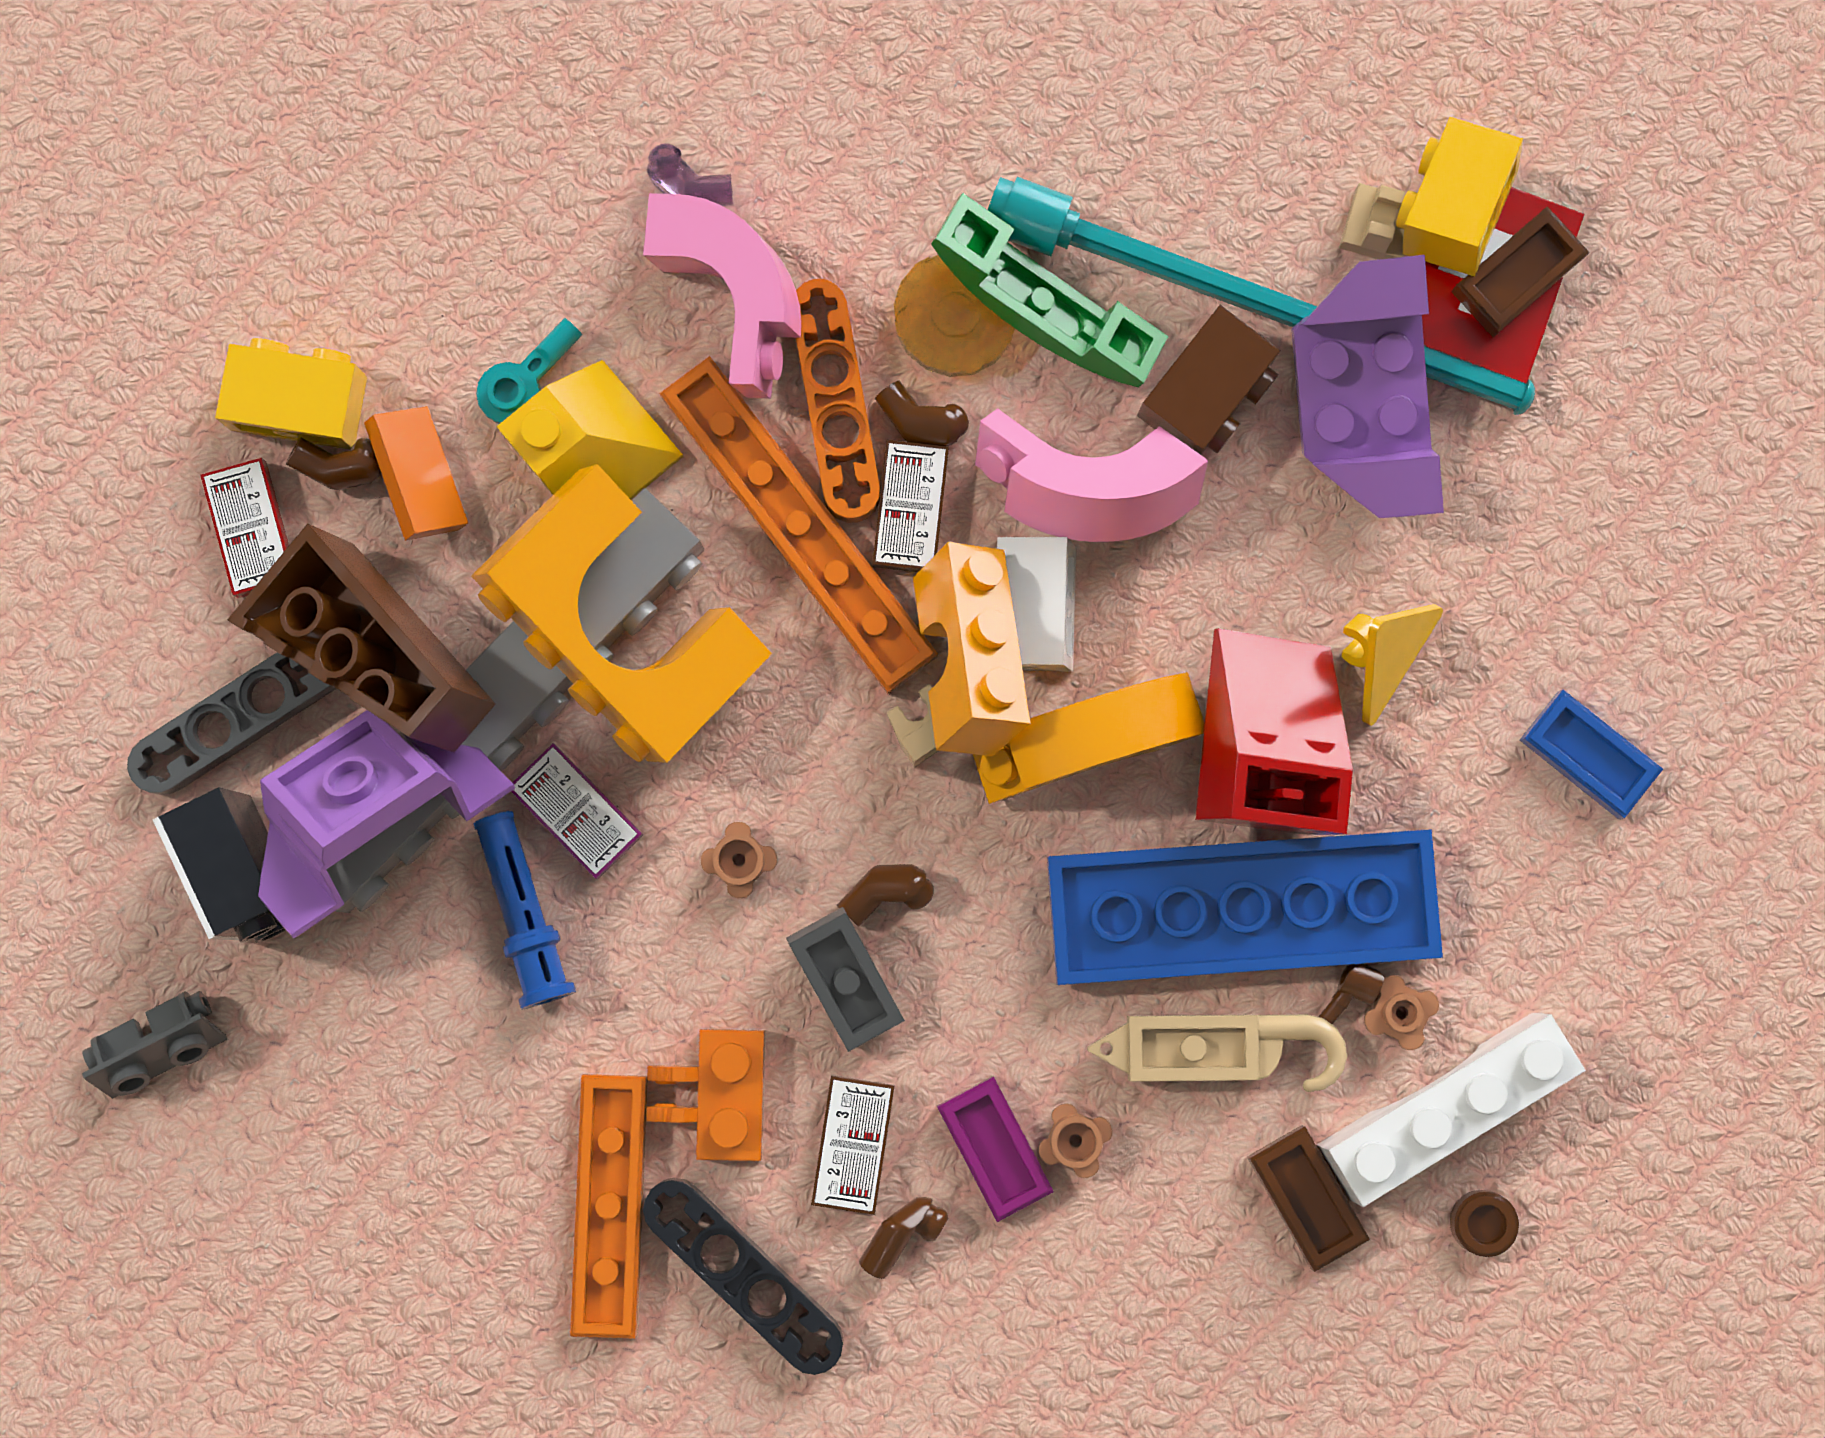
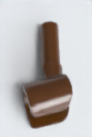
[1318,963,1384,1025]

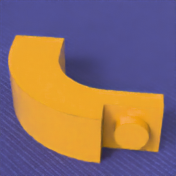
[973,672,1205,804]

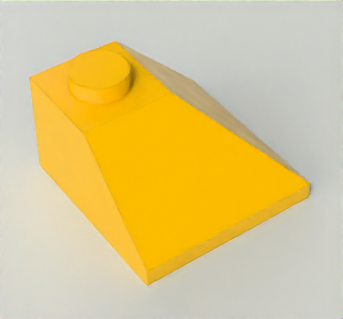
[496,360,684,500]

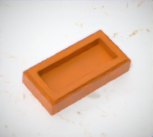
[364,406,468,541]

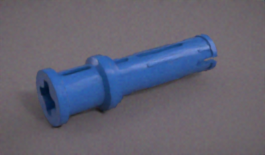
[473,811,576,1010]

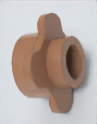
[701,822,777,898]
[1364,975,1439,1050]
[1038,1103,1112,1178]

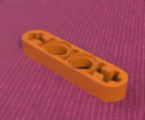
[796,279,880,523]

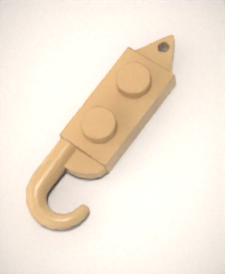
[1087,1014,1347,1092]

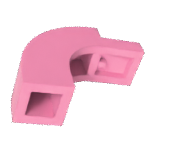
[643,193,801,399]
[975,409,1208,542]

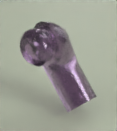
[647,143,733,206]

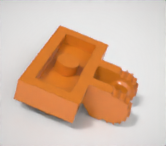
[646,1029,765,1161]

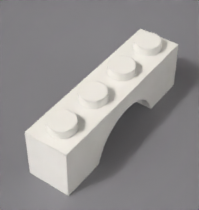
[1317,1013,1586,1207]

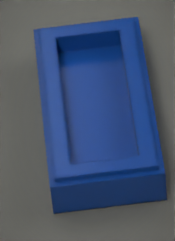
[1520,690,1663,819]

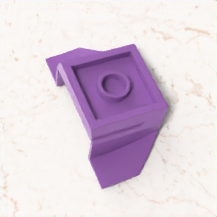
[1291,255,1444,518]
[258,710,515,939]

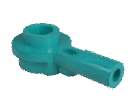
[476,318,582,424]

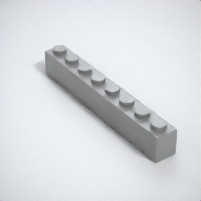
[326,488,704,913]

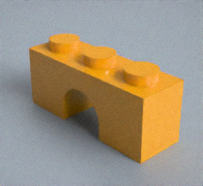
[913,542,1031,756]

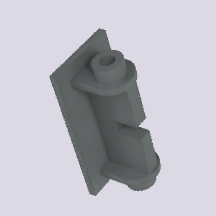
[82,991,228,1099]

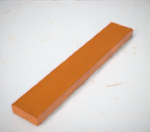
[659,356,938,694]

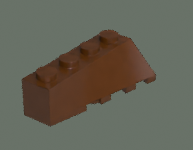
[227,523,496,753]

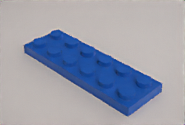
[1047,829,1443,985]

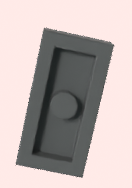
[786,907,905,1052]

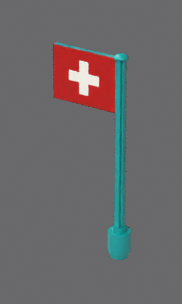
[988,176,1585,415]

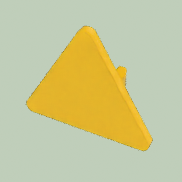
[1341,604,1443,726]

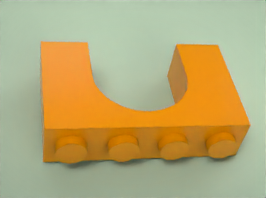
[471,464,772,763]

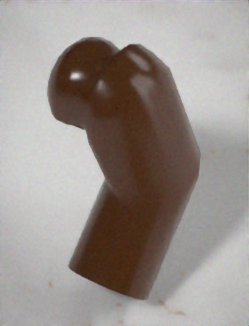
[875,380,969,446]
[286,437,381,490]
[859,1197,948,1279]

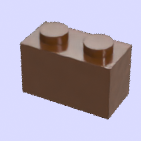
[1137,304,1281,455]

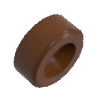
[1450,1190,1519,1257]

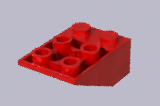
[1195,628,1353,835]

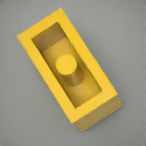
[1396,117,1523,277]
[215,338,367,450]

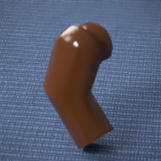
[836,864,934,927]

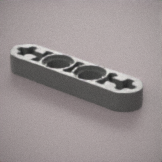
[127,653,337,794]

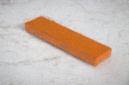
[570,1074,648,1339]

